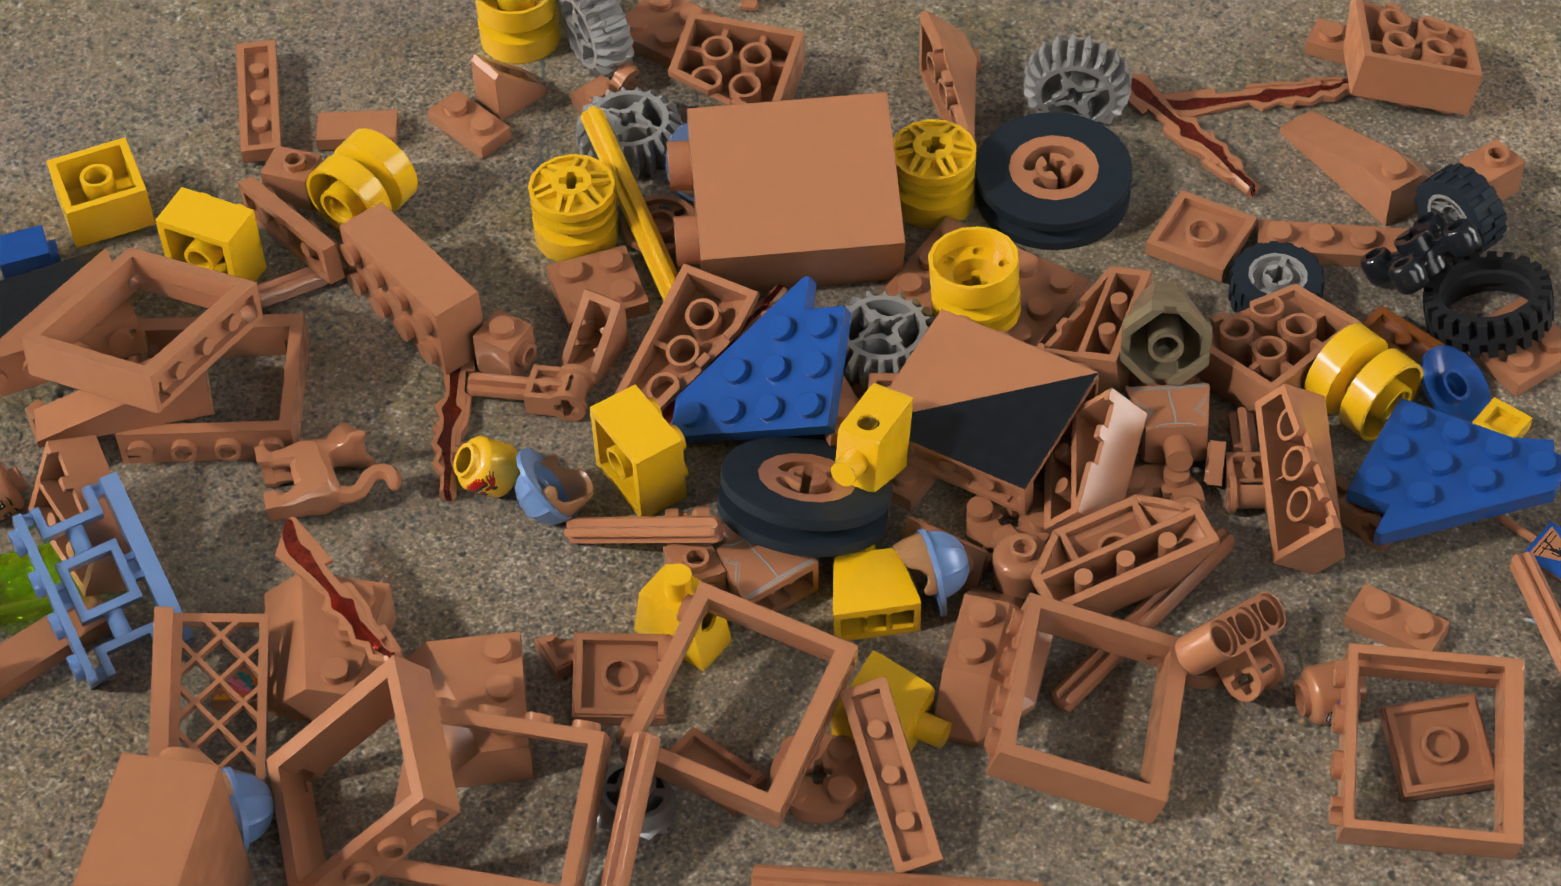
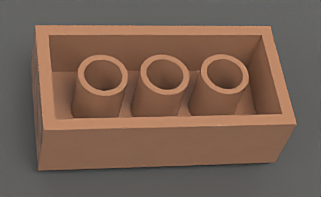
[339,202,484,375]

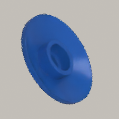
[1420,345,1491,423]

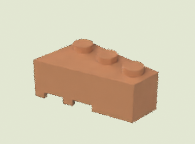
[1037,266,1153,395]
[1044,387,1147,535]
[28,435,129,597]

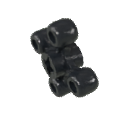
[1360,211,1482,295]

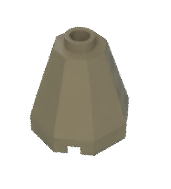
[1120,281,1213,385]

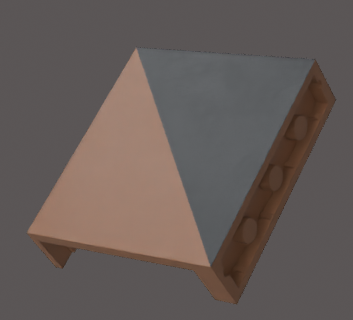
[0,248,147,398]
[878,309,1099,515]

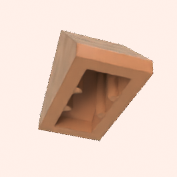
[471,54,548,121]
[558,289,629,384]

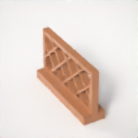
[148,606,269,783]

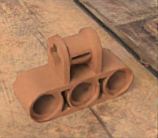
[1175,591,1286,702]

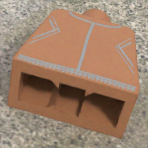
[1125,383,1210,472]
[715,524,819,630]

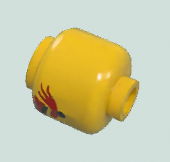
[453,435,520,498]

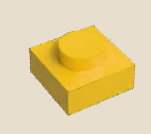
[1472,397,1533,438]

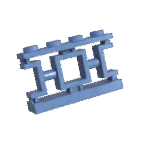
[8,471,194,689]

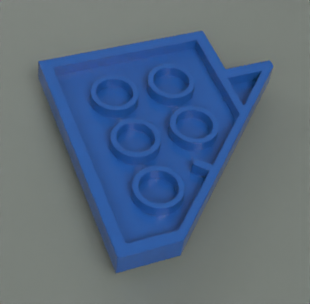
[672,276,852,443]
[1346,398,1561,546]

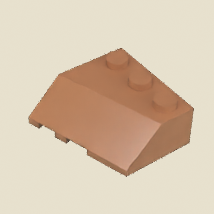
[1343,0,1483,115]
[668,11,806,105]
[1199,283,1362,418]
[264,573,397,721]
[405,631,534,788]

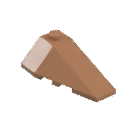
[919,11,981,139]
[1279,111,1433,227]
[614,263,760,411]
[34,357,215,448]

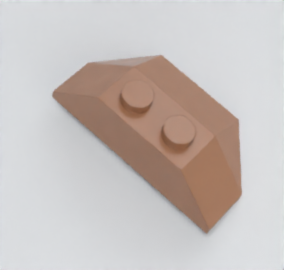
[1031,494,1220,615]
[935,586,1054,747]

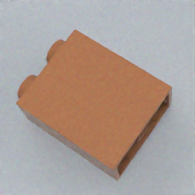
[666,92,905,291]
[72,747,252,886]

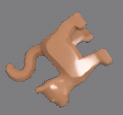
[254,422,402,522]

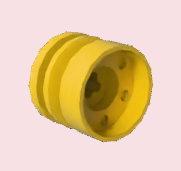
[893,119,976,229]
[528,154,620,262]
[928,226,1021,332]

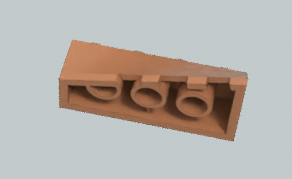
[1255,384,1346,575]

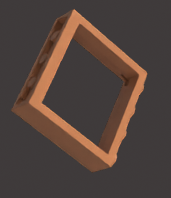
[21,247,263,414]
[115,313,310,464]
[616,581,858,829]
[983,592,1187,824]
[1328,643,1524,860]
[266,655,461,886]
[380,697,613,886]

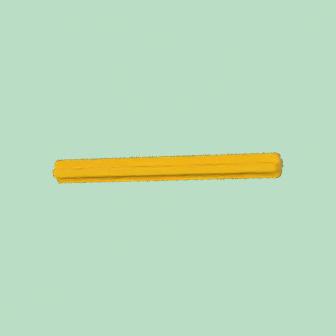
[581,106,678,301]

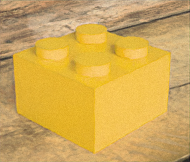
[46,137,155,249]
[155,187,267,282]
[590,384,689,516]

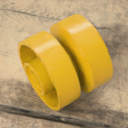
[475,0,561,64]
[306,128,418,232]
[1304,323,1423,441]

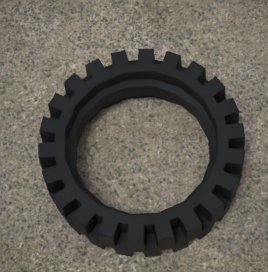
[1423,251,1554,358]

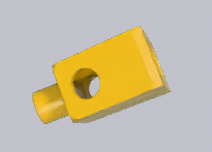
[831,383,914,492]
[833,543,921,641]
[634,563,732,672]
[831,650,952,753]

